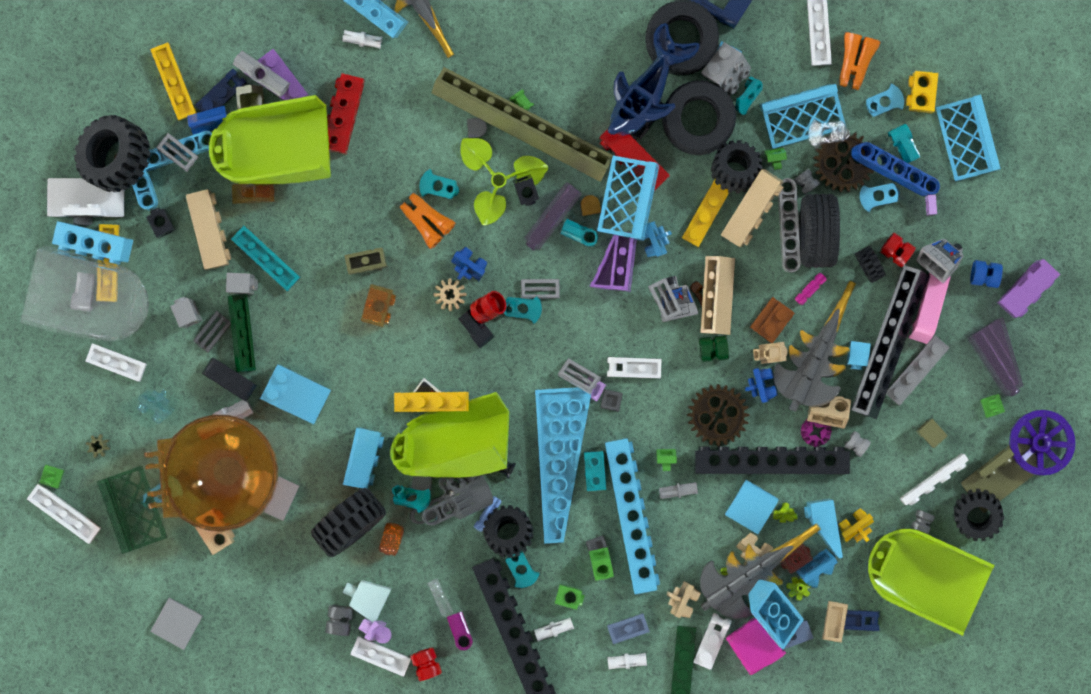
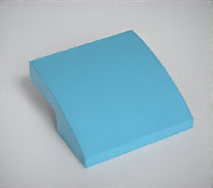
[725,480,779,534]

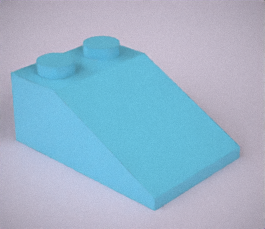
[260,364,331,424]
[804,498,843,558]

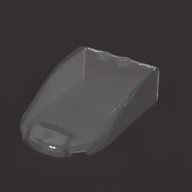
[20,246,149,342]

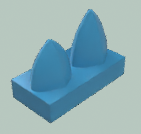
[795,549,838,588]

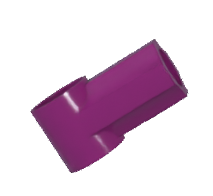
[447,611,473,651]

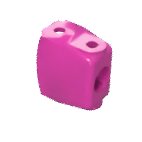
[726,617,786,675]

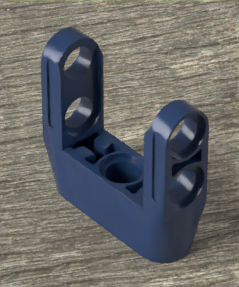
[687,0,752,29]

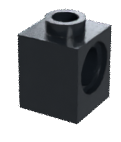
[513,174,539,206]
[146,207,176,239]

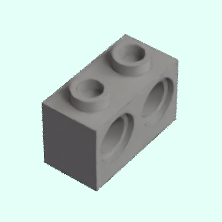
[226,273,258,295]
[170,297,203,328]

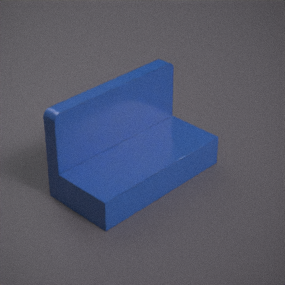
[187,106,227,135]

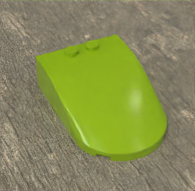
[209,95,331,184]
[390,392,509,478]
[868,529,995,636]

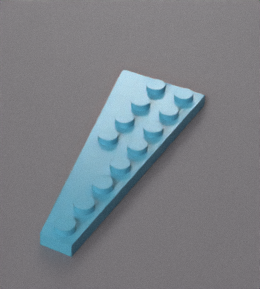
[535,387,591,544]

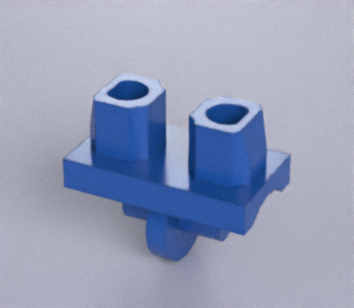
[451,247,487,281]
[745,368,778,403]

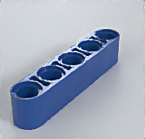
[851,142,940,197]

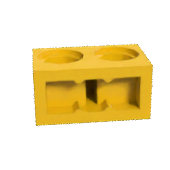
[906,71,938,113]

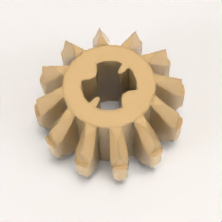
[434,278,467,311]

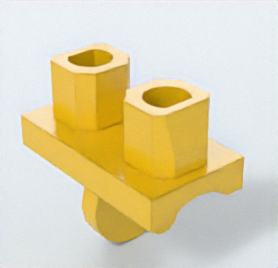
[838,508,874,543]

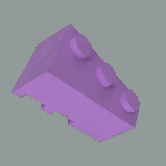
[243,49,309,101]
[590,232,637,292]
[997,259,1061,318]

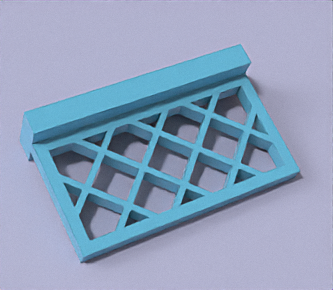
[760,83,846,149]
[936,95,1001,181]
[597,156,659,241]

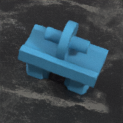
[644,221,672,257]

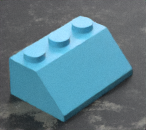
[343,427,384,489]
[748,579,804,649]

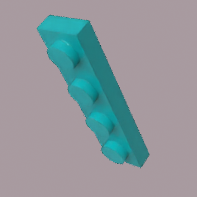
[231,225,301,291]

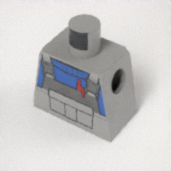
[916,239,964,283]
[660,276,698,322]

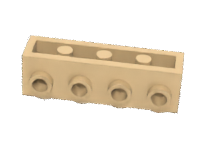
[721,169,784,247]
[186,189,231,270]
[700,256,735,335]

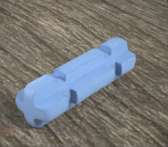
[474,496,501,532]

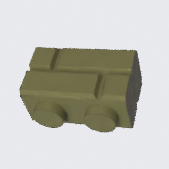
[344,247,387,275]

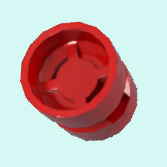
[880,232,916,268]
[470,291,507,324]
[410,647,442,681]

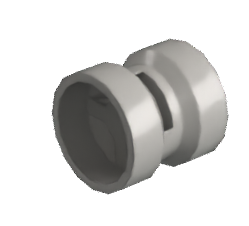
[844,431,871,457]

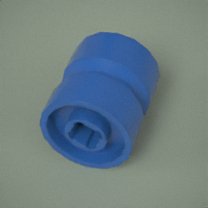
[970,260,1003,288]

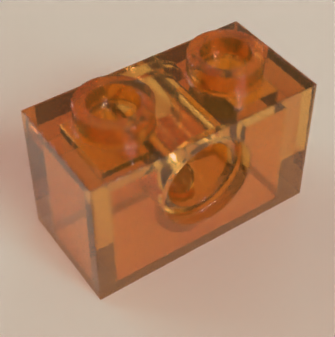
[361,284,396,328]

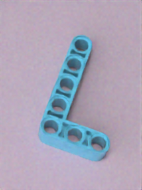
[132,131,212,210]

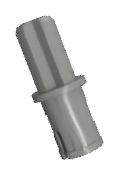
[659,482,698,499]

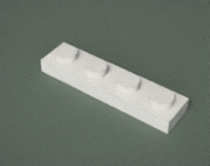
[807,0,832,66]
[899,453,968,506]
[27,483,101,544]

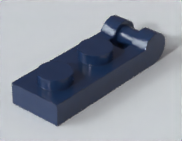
[195,68,247,112]
[826,609,880,631]

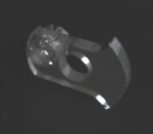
[809,120,850,149]

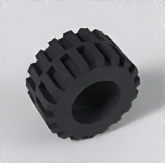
[711,140,762,194]
[954,489,1004,541]
[483,505,534,558]

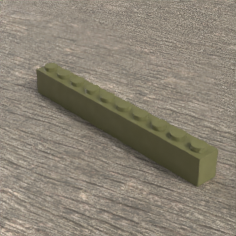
[431,67,613,182]

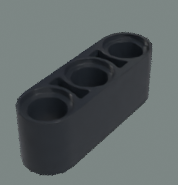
[202,357,257,402]

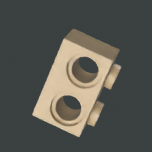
[807,396,851,429]
[192,509,235,555]

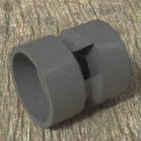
[325,605,353,636]

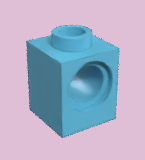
[847,341,871,370]

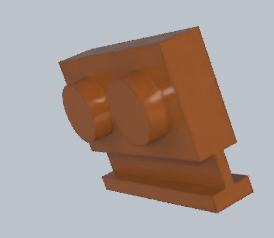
[750,297,795,343]

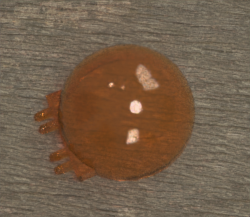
[144,415,279,532]

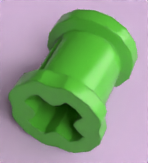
[509,89,534,111]

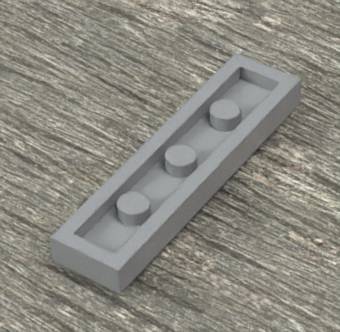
[886,335,950,406]

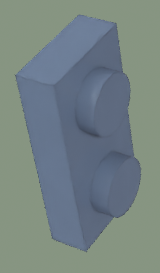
[607,613,650,644]

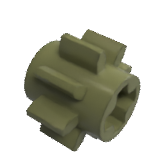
[86,434,111,458]

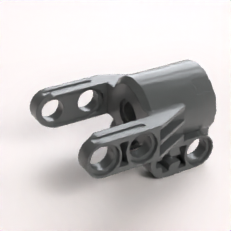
[410,475,493,526]

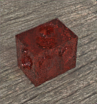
[780,543,813,574]

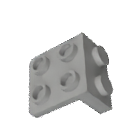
[701,42,751,96]

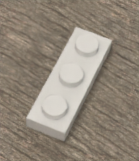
[86,343,147,382]
[350,636,411,677]

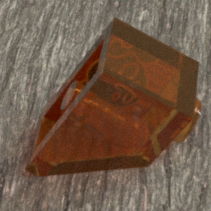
[232,184,275,204]

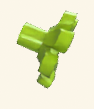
[773,503,798,523]
[786,576,811,601]

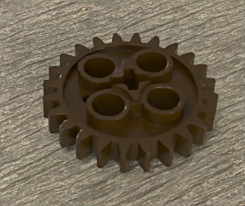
[813,130,874,193]
[687,384,750,446]

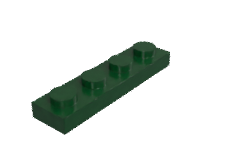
[227,294,256,372]
[671,625,696,694]

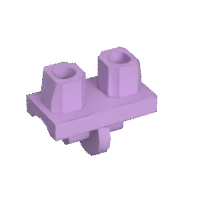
[359,619,392,643]

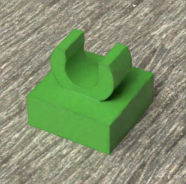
[764,148,787,170]
[980,394,1005,418]
[656,449,677,471]
[39,465,64,489]

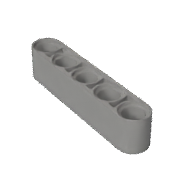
[778,178,801,273]

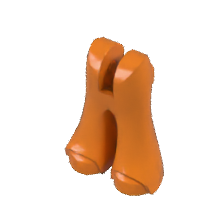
[839,32,881,90]
[400,193,456,249]

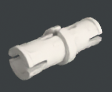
[343,30,383,49]
[534,617,574,642]
[607,653,647,669]

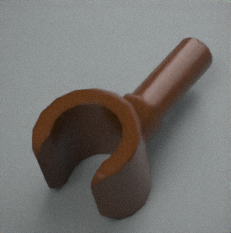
[690,281,703,307]

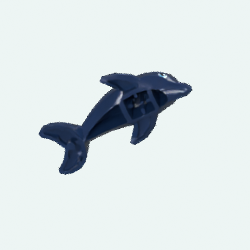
[608,23,699,136]

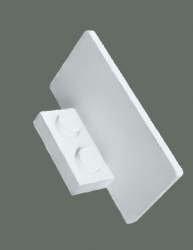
[47,178,125,217]

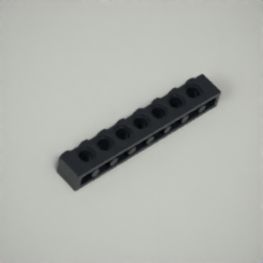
[851,265,929,420]
[694,446,850,474]
[472,557,556,694]

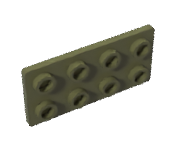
[961,437,1037,513]

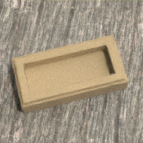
[822,601,848,643]

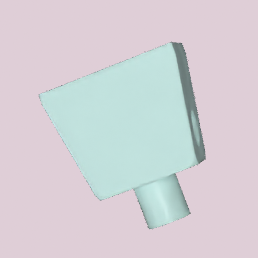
[343,580,392,622]

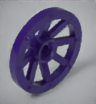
[1009,410,1075,475]

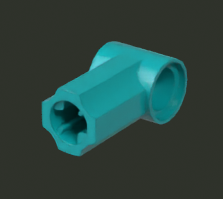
[888,124,920,163]
[560,219,599,247]

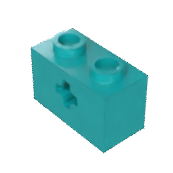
[584,451,606,491]

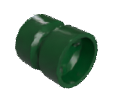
[699,335,729,362]

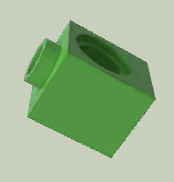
[589,547,614,581]
[555,584,585,610]

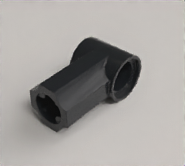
[458,309,495,349]

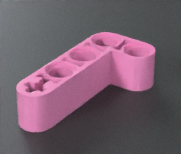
[908,272,951,344]

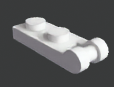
[607,357,661,378]
[693,613,732,670]

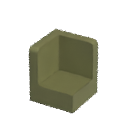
[236,85,264,109]
[916,418,948,448]

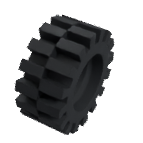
[855,246,886,283]

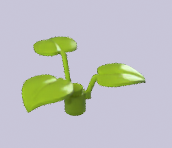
[460,138,548,226]

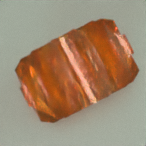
[379,523,404,556]

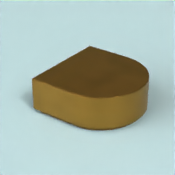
[581,195,601,216]

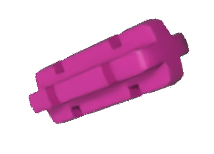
[795,273,827,305]

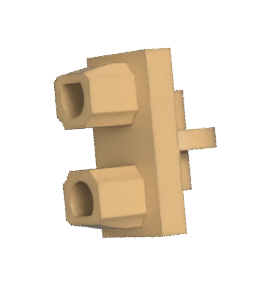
[753,342,787,364]
[736,533,773,565]
[666,581,701,618]

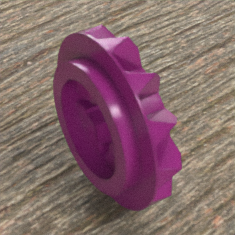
[801,419,832,447]

